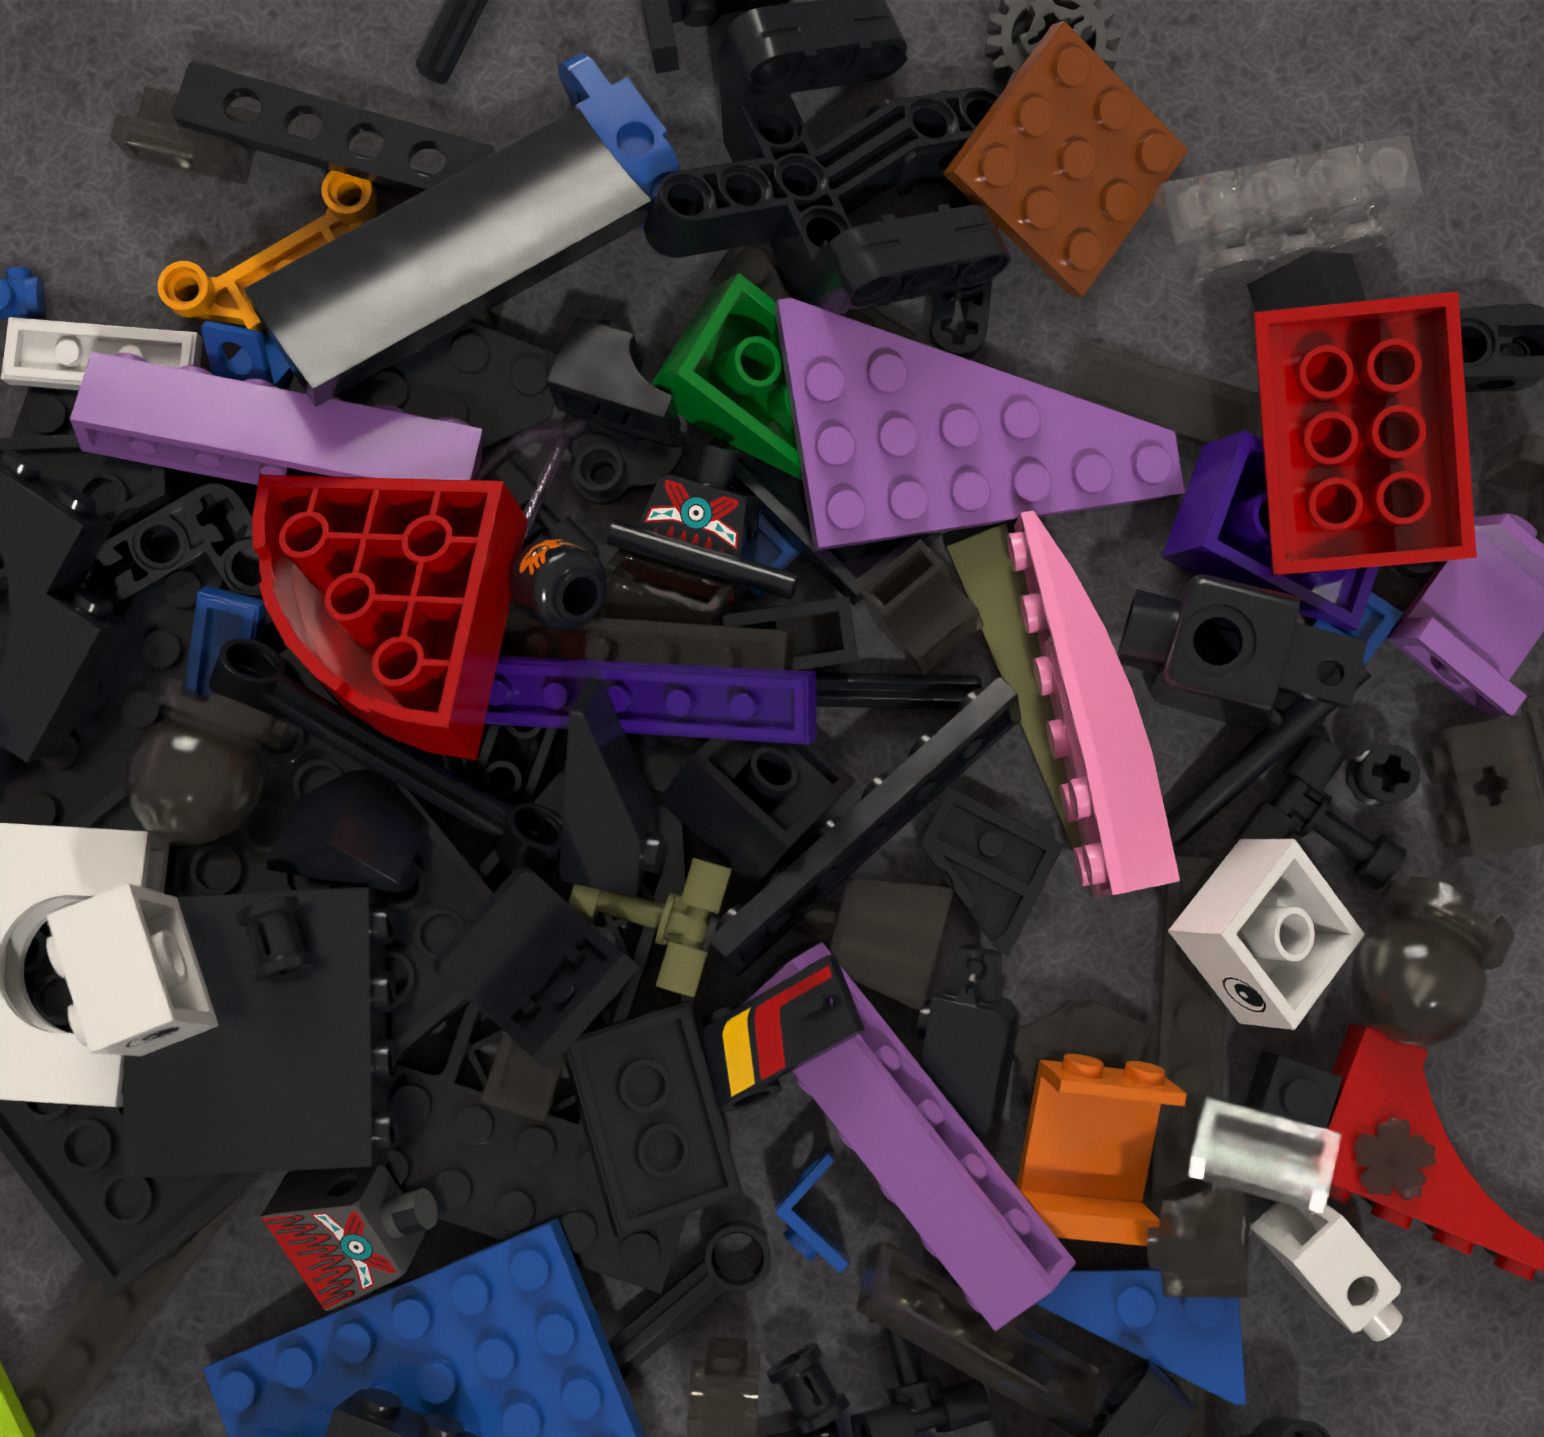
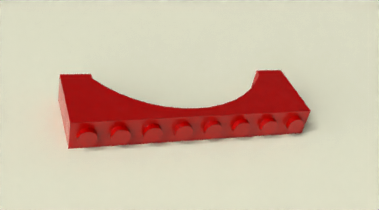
[1300,1023,1544,1281]

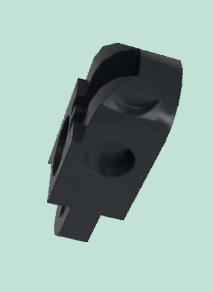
[1460,303,1544,392]

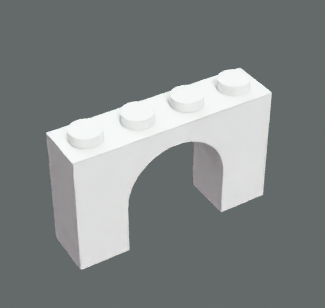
[0,823,170,1107]

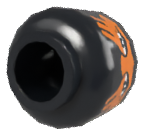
[509,537,608,632]

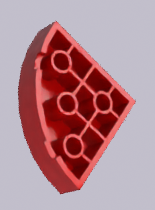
[252,475,528,760]

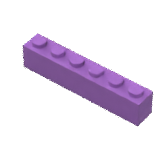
[70,351,482,485]
[742,942,1076,1331]

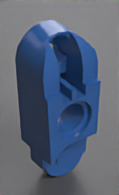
[558,53,680,230]

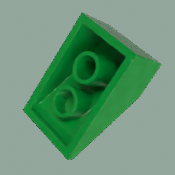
[651,272,803,481]

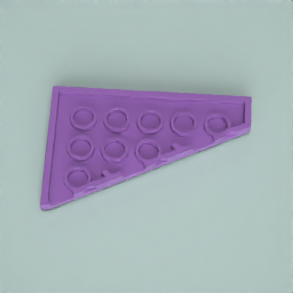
[774,298,1185,551]

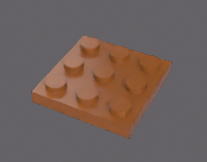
[943,21,1189,297]

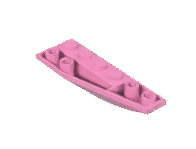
[1007,510,1180,897]

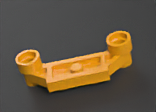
[157,170,377,333]

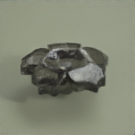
[1352,1117,1436,1201]

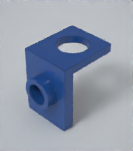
[201,321,294,389]
[775,1147,850,1274]

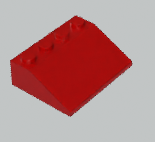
[1253,291,1477,575]

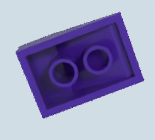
[1162,430,1379,631]

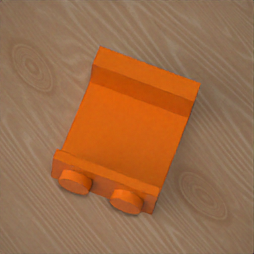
[1016,1054,1187,1247]

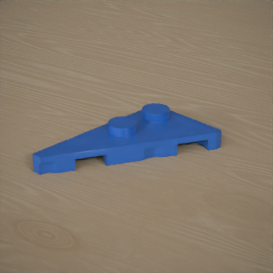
[1035,1267,1247,1405]

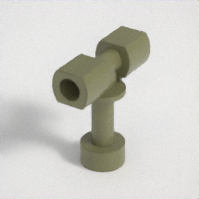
[569,858,733,997]

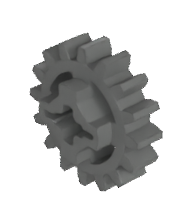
[984,0,1121,85]

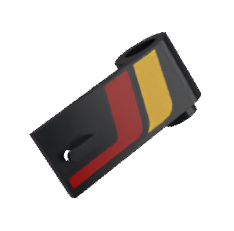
[697,955,865,1112]

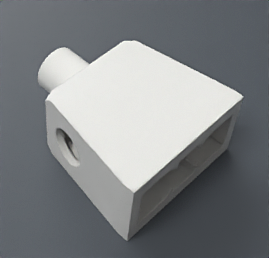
[1249,1184,1403,1341]

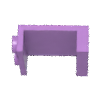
[1387,513,1544,717]

